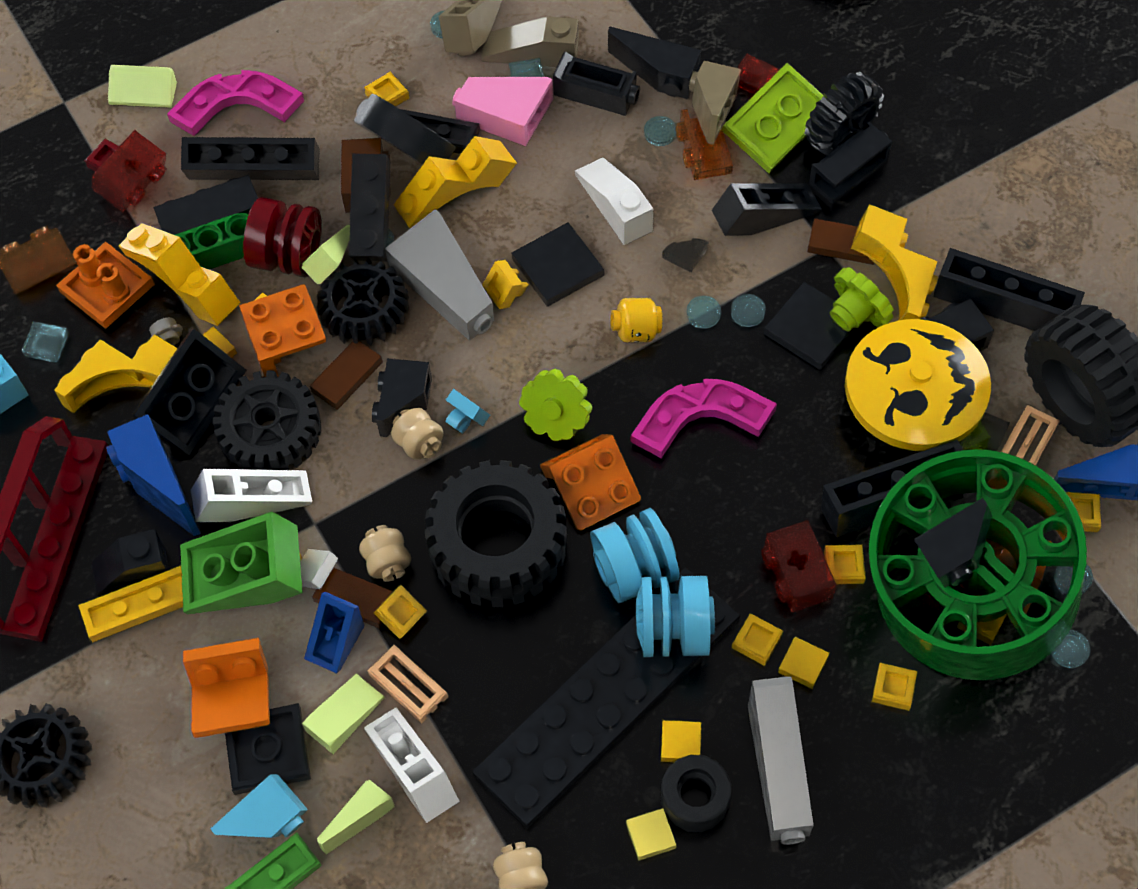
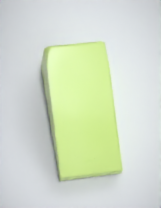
[301,225,350,284]
[302,674,385,754]
[317,780,395,854]

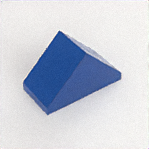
[304,592,365,673]

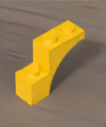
[393,136,517,228]
[851,204,938,320]
[119,223,241,326]
[54,334,177,413]

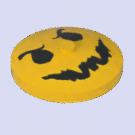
[845,319,991,451]

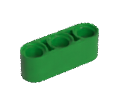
[175,213,248,270]

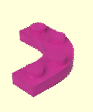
[167,70,304,136]
[631,379,777,458]

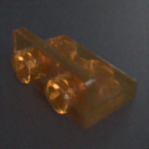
[675,109,733,180]

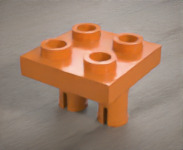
[56,242,155,329]

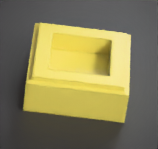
[626,808,676,861]

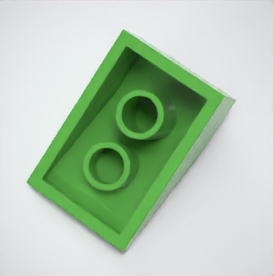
[180,511,303,614]

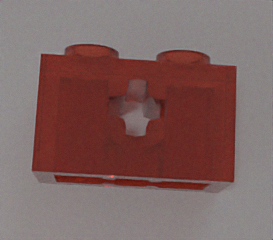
[92,130,167,212]
[761,520,837,613]

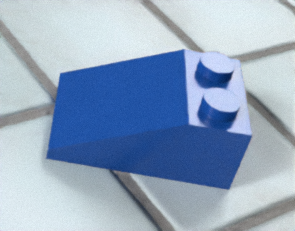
[106,414,201,536]

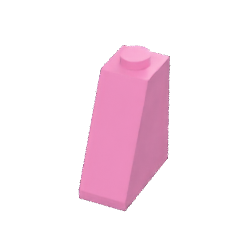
[452,77,553,146]

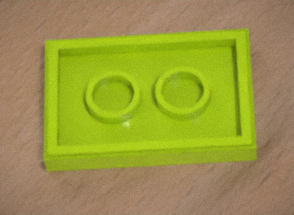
[721,63,823,173]

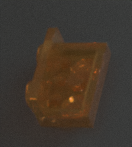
[0,226,77,295]

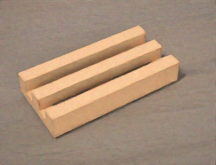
[1001,405,1060,466]
[367,645,448,724]

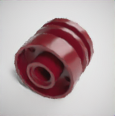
[243,197,322,278]

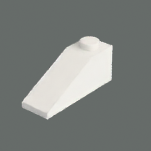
[575,158,653,245]
[191,469,312,522]
[364,708,460,823]

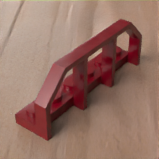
[0,416,108,642]

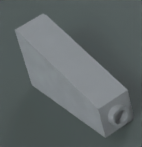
[385,209,494,341]
[748,676,814,844]

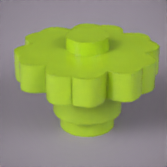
[829,267,894,332]
[519,369,592,441]

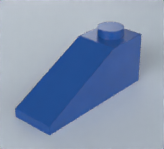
[1054,444,1138,500]

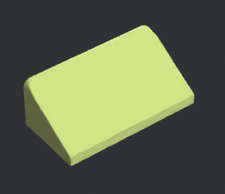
[108,65,177,108]

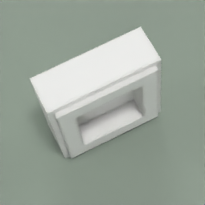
[300,549,338,589]

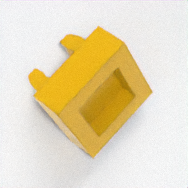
[482,260,529,309]

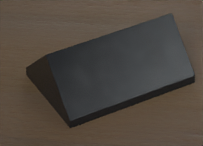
[132,328,247,456]

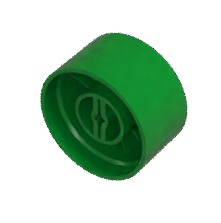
[869,449,1087,680]

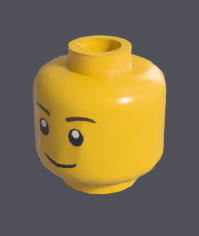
[610,298,662,342]

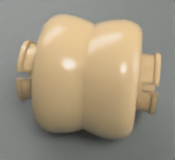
[391,408,443,460]
[359,525,411,582]
[493,842,548,889]

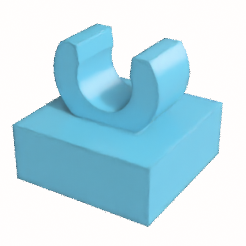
[445,388,490,434]

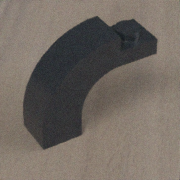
[354,93,456,165]

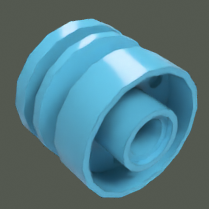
[590,508,680,603]
[636,576,715,657]

